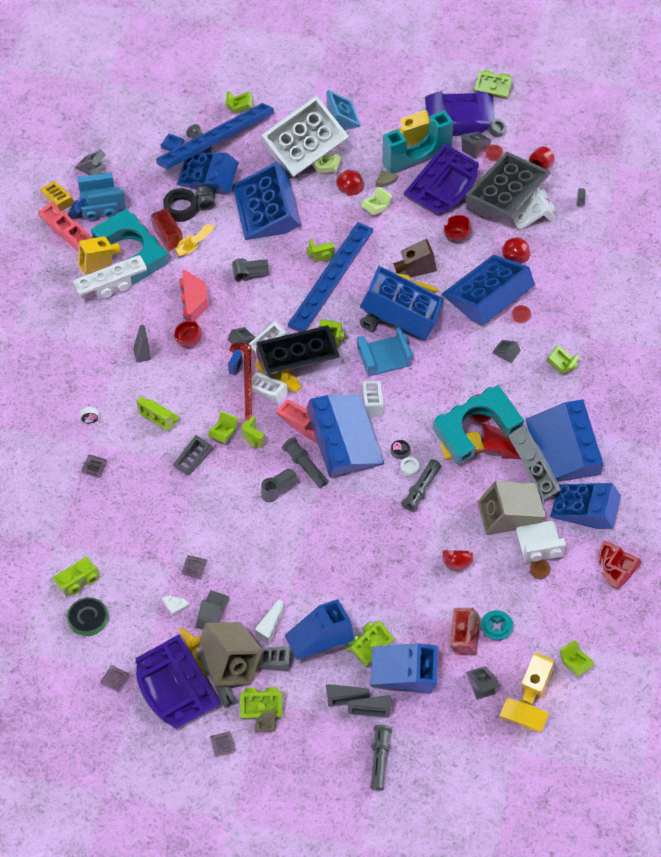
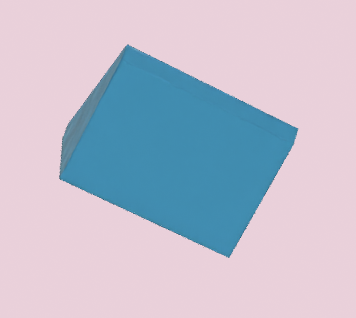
[326,89,361,130]
[87,186,126,210]

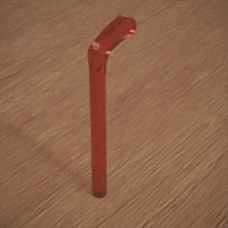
[230,342,252,421]

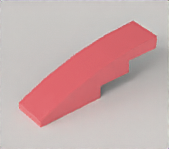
[38,202,92,251]
[275,399,318,444]

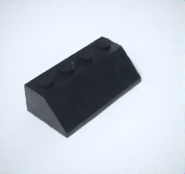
[256,325,339,375]

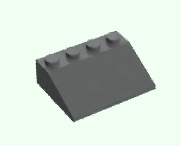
[465,152,551,218]

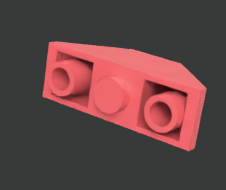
[179,270,208,322]

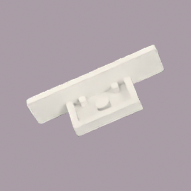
[73,255,147,300]

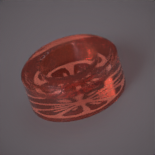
[485,145,503,161]
[512,305,531,323]

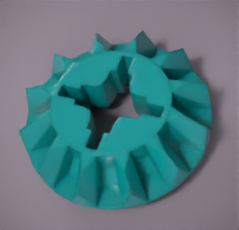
[481,610,513,641]

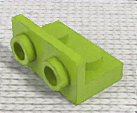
[474,70,513,99]
[136,396,179,432]
[53,556,100,597]
[345,620,395,666]
[240,687,283,718]

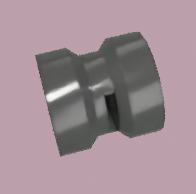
[195,186,215,211]

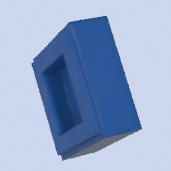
[161,133,184,151]
[67,196,86,219]
[228,350,243,375]

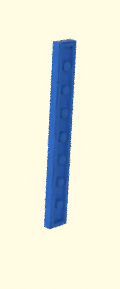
[156,103,274,170]
[288,222,373,332]

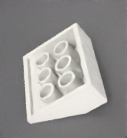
[260,96,349,177]

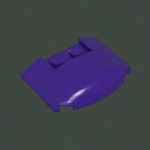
[425,90,495,136]
[404,144,479,215]
[135,635,220,729]

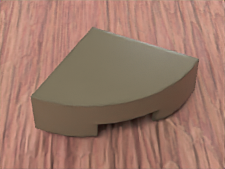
[375,170,398,187]
[255,709,276,732]

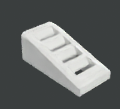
[247,321,287,356]
[246,372,289,405]
[362,381,384,417]
[255,600,283,645]

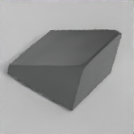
[227,327,255,350]
[492,340,521,363]

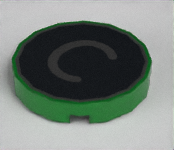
[67,597,108,636]

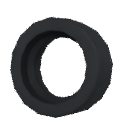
[163,188,197,222]

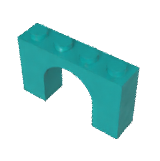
[382,110,453,173]
[91,209,169,285]
[433,385,524,465]

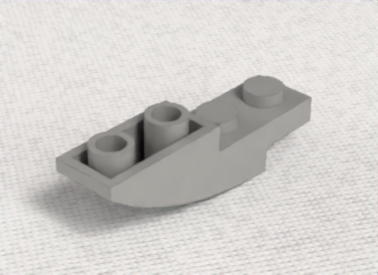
[508,425,561,501]

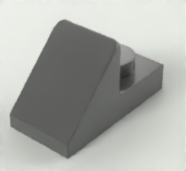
[461,132,492,159]
[75,150,106,175]
[196,590,229,629]
[466,666,499,700]

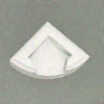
[162,596,190,616]

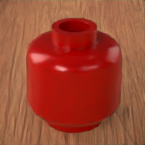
[529,146,554,170]

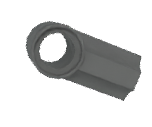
[232,258,269,282]
[261,468,298,502]

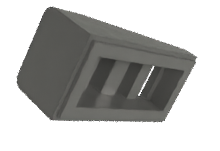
[133,325,151,362]
[173,435,213,476]
[256,646,291,671]
[326,684,369,707]
[348,695,391,718]

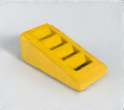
[40,181,73,211]

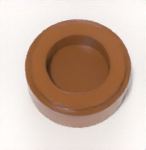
[530,559,550,579]

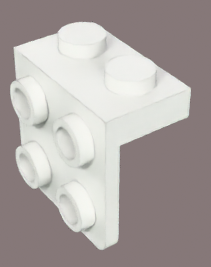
[512,188,557,230]
[516,521,566,563]

